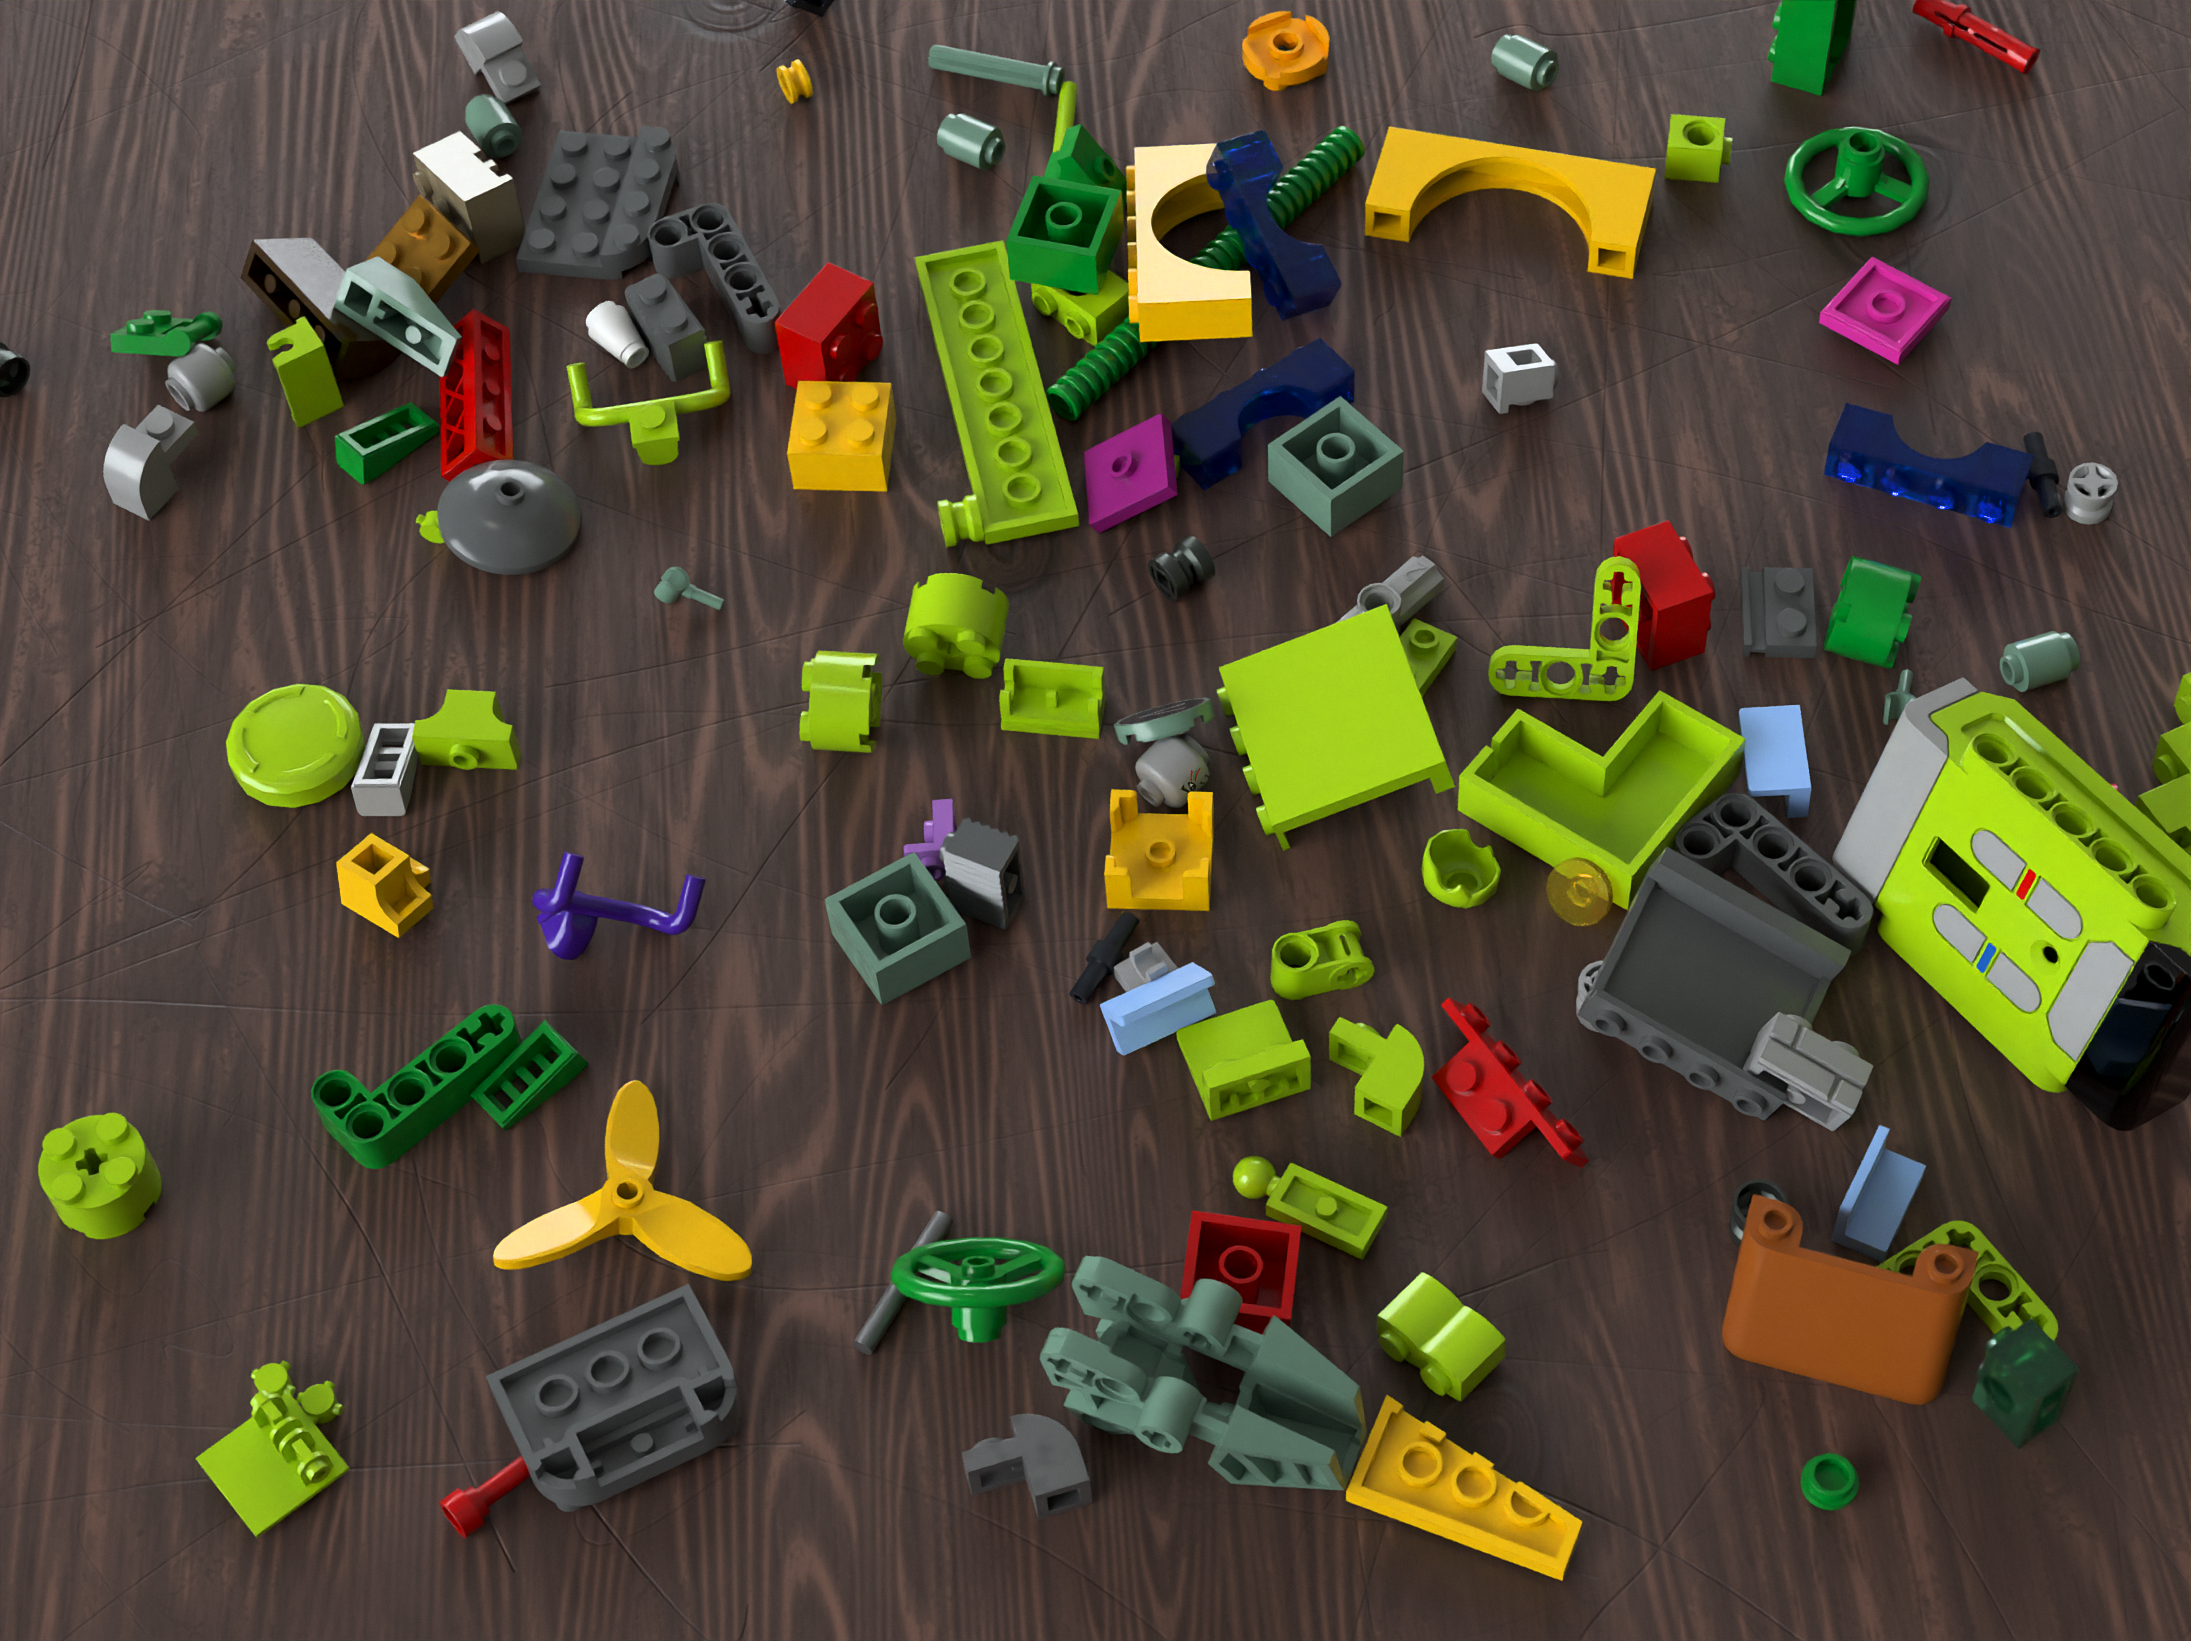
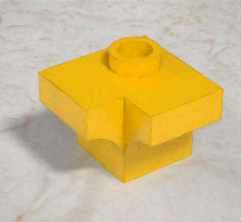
[336,833,433,938]

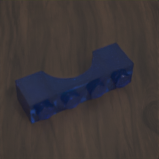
[1205,129,1342,321]
[1171,337,1355,490]
[1824,403,2034,528]

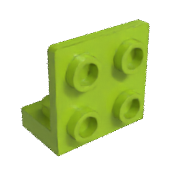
[1176,1000,1311,1121]

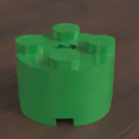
[1823,556,1921,669]

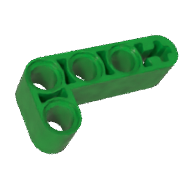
[311,1004,522,1169]

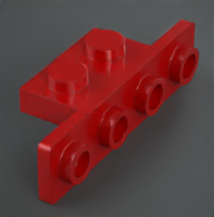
[1431,997,1590,1168]

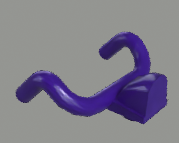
[532,851,706,960]

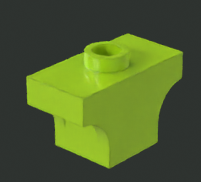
[412,689,521,770]

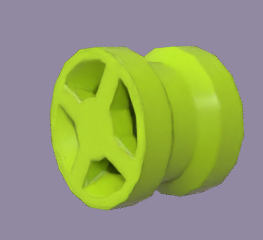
[937,494,984,548]

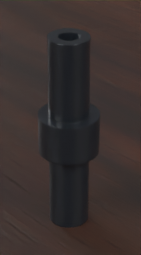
[2023,432,2063,518]
[1069,911,1140,1005]

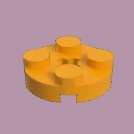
[1242,11,1329,91]

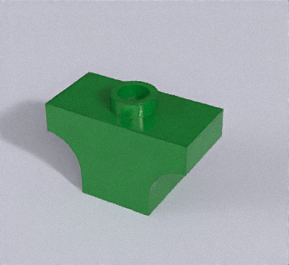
[1044,124,1127,209]

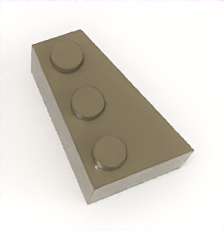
[413,131,526,264]

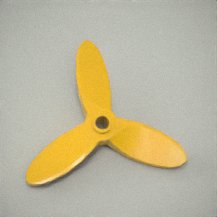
[493,1080,752,1281]

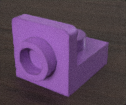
[903,799,958,882]

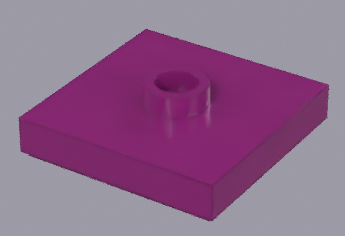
[1084,413,1178,533]

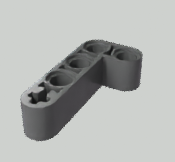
[647,203,781,354]
[1674,792,1873,956]

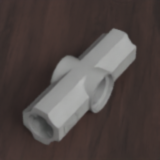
[1336,555,1444,636]

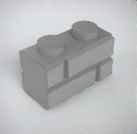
[1742,1012,1873,1131]

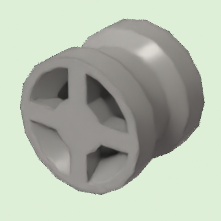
[2062,463,2118,525]

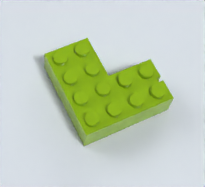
[1458,690,1746,911]

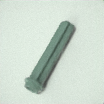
[928,45,1065,97]

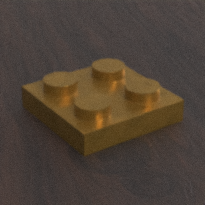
[365,194,481,305]

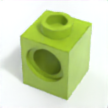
[1664,114,1732,183]

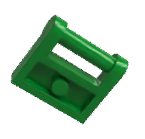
[110,310,223,356]

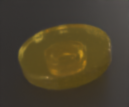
[1546,857,1613,926]

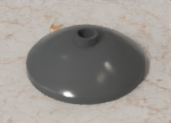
[438,460,581,575]

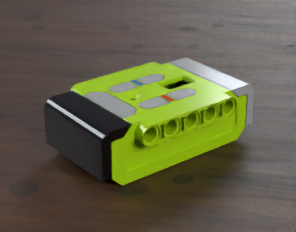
[1832,677,2191,1131]

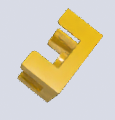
[1104,789,1215,911]

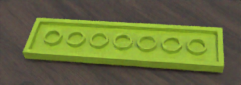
[915,240,1079,545]

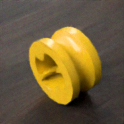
[776,59,813,104]

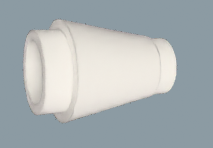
[586,301,649,368]

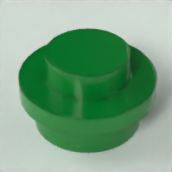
[1800,1453,1859,1511]

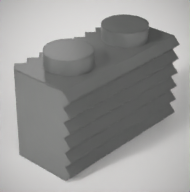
[625,273,708,382]
[940,817,1026,930]

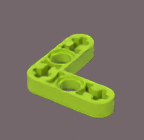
[1488,556,1641,701]
[1876,1221,2059,1360]

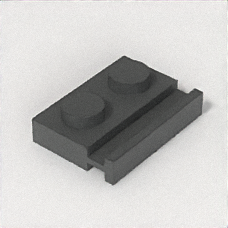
[1739,567,1817,658]

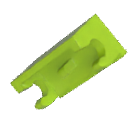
[267,317,344,428]
[999,658,1106,739]

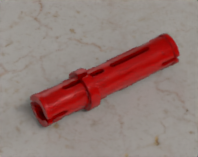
[1912,0,2040,75]

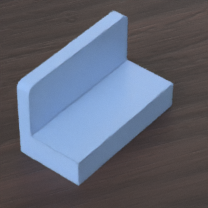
[1738,705,1811,818]
[1100,962,1217,1056]
[1832,1125,1926,1262]

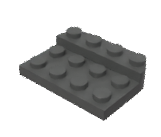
[516,125,680,280]
[485,1284,742,1512]

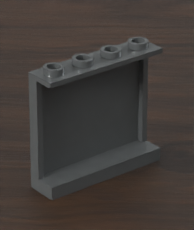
[1577,847,1851,1121]

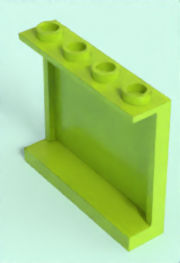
[1216,604,1455,851]

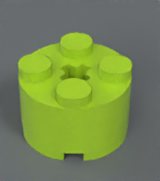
[903,573,1009,679]
[800,650,882,753]
[38,1112,162,1239]

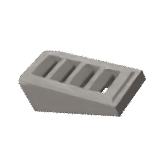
[351,723,419,816]

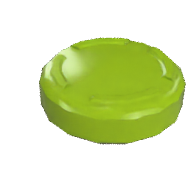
[226,684,366,808]

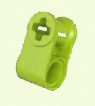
[1270,920,1375,1000]

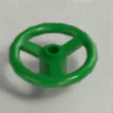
[1784,126,1930,237]
[890,1237,1066,1343]

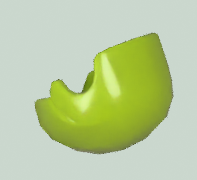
[1422,829,1501,909]

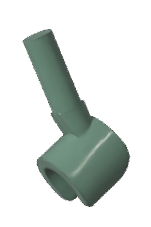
[654,567,724,610]
[1883,670,1916,725]

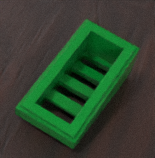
[335,402,439,485]
[470,1020,589,1131]

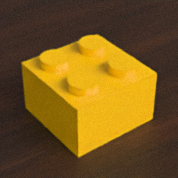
[787,381,897,492]

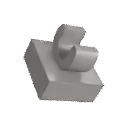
[1114,942,1178,992]

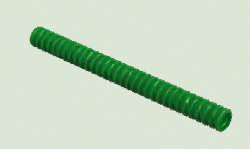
[1047,126,1365,421]

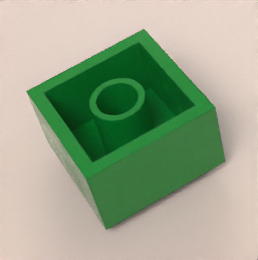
[1006,175,1124,295]

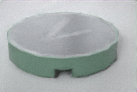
[1113,697,1215,745]

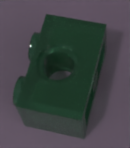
[1972,1319,2080,1449]

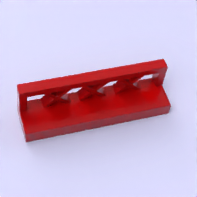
[440,309,513,482]

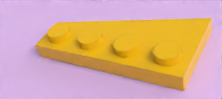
[1346,1395,1583,1581]

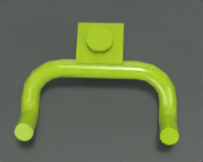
[566,341,731,465]

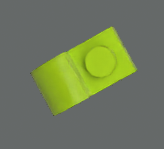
[1329,1017,1424,1137]

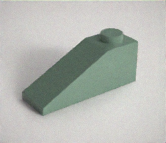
[334,257,462,378]

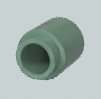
[1491,34,1559,92]
[465,94,523,158]
[937,113,1006,170]
[2000,631,2080,692]

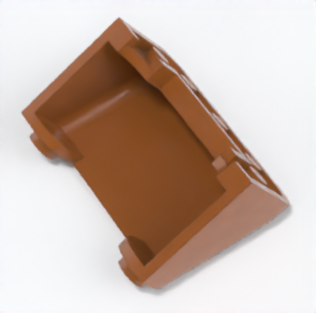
[1722,1194,1979,1405]

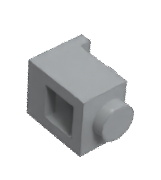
[1482,343,1559,414]

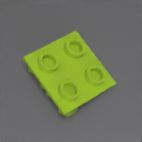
[195,1390,350,1538]

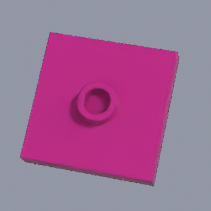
[1819,257,1951,365]

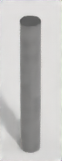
[853,1211,954,1355]

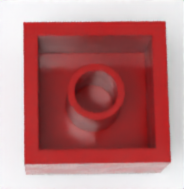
[775,262,883,389]
[1610,520,1716,671]
[1180,1210,1302,1335]

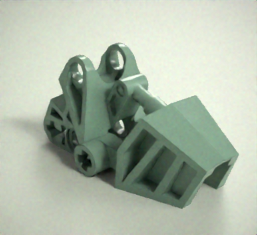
[1040,1256,1367,1491]

